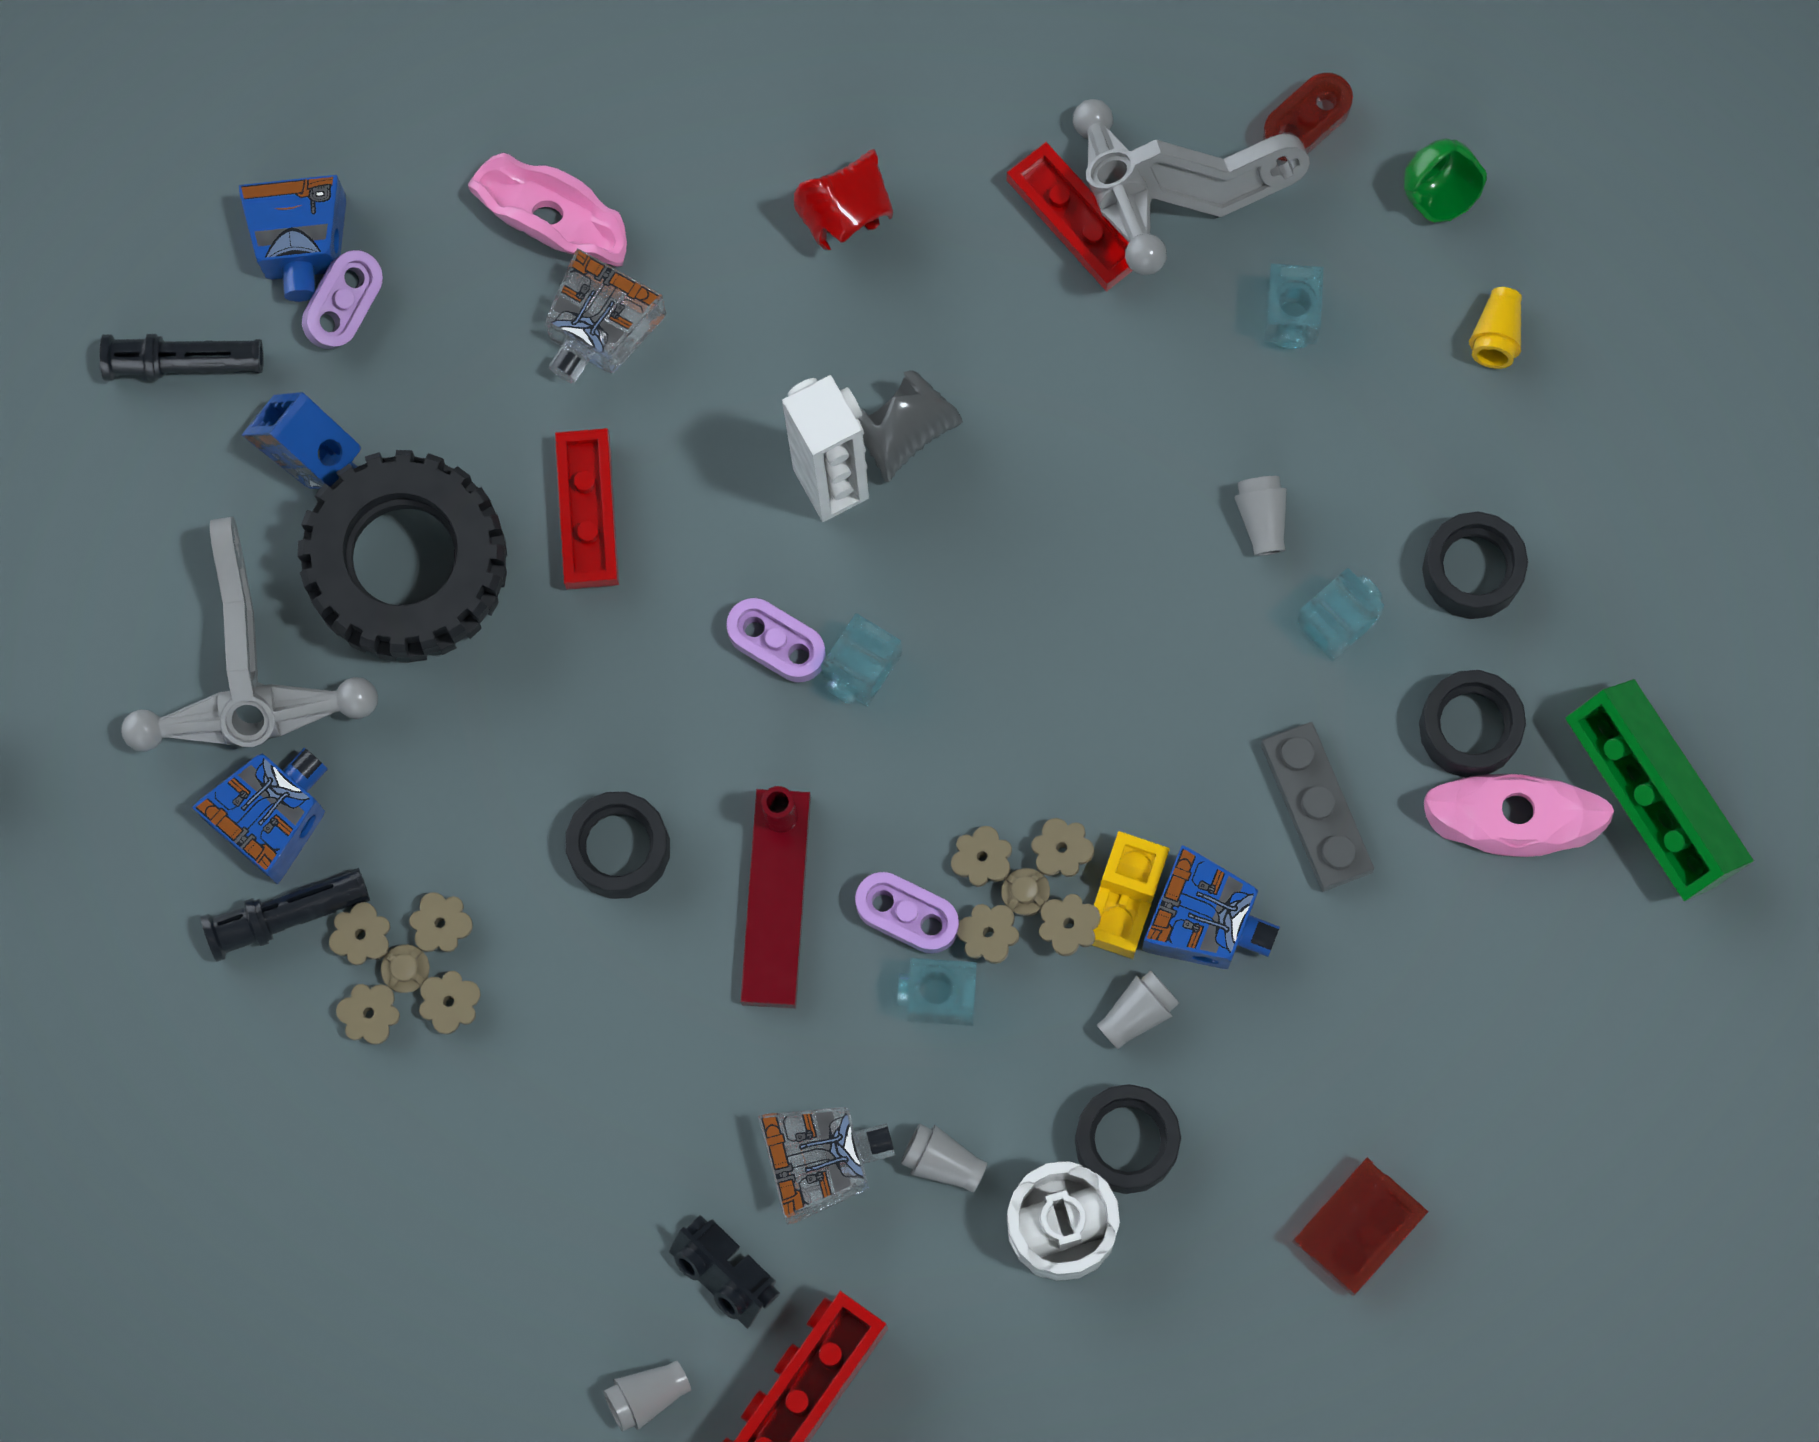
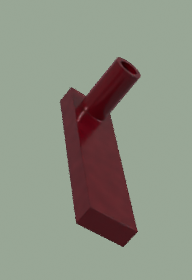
[741,786,811,1009]

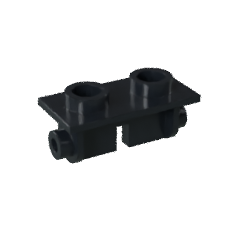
[669,1215,780,1329]

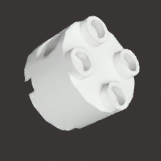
[1007,1161,1120,1281]

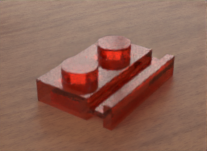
[1292,1157,1429,1296]

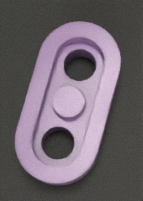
[302,250,383,349]
[727,598,826,682]
[855,872,959,954]

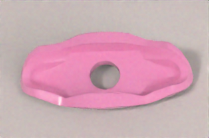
[468,153,627,267]
[1424,774,1614,857]

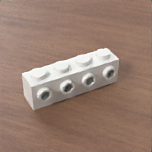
[782,375,869,522]

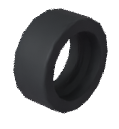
[1422,511,1528,619]
[1419,670,1526,778]
[566,792,670,899]
[1075,1084,1181,1194]

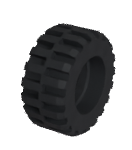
[298,450,508,662]

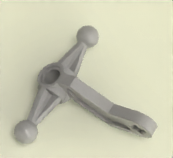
[1073,99,1310,275]
[121,517,378,752]

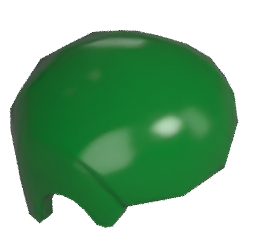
[1404,138,1487,222]

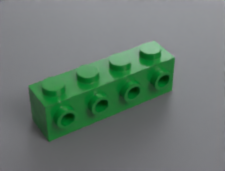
[1565,679,1754,902]

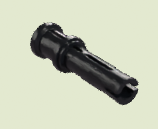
[100,334,264,381]
[201,868,370,962]

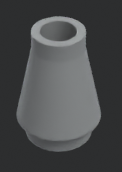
[1234,476,1287,556]
[1097,970,1179,1050]
[901,1124,987,1193]
[603,1360,691,1432]

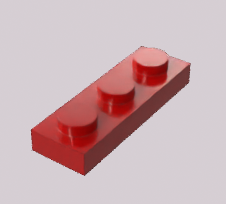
[1006,142,1133,292]
[555,428,619,590]

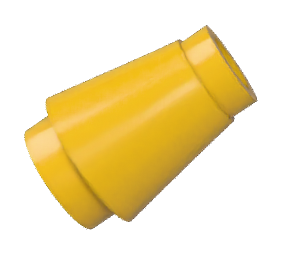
[1469,287,1522,369]

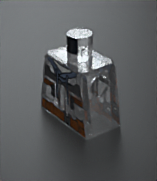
[545,248,667,384]
[759,1107,895,1225]

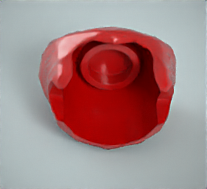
[794,149,893,250]

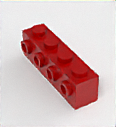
[723,1291,888,1442]

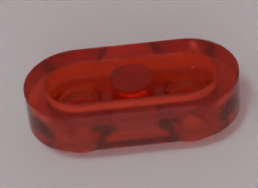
[1263,73,1353,161]

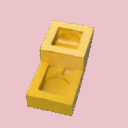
[1092,831,1170,959]

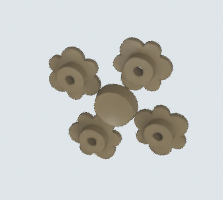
[951,818,1101,964]
[329,892,481,1045]

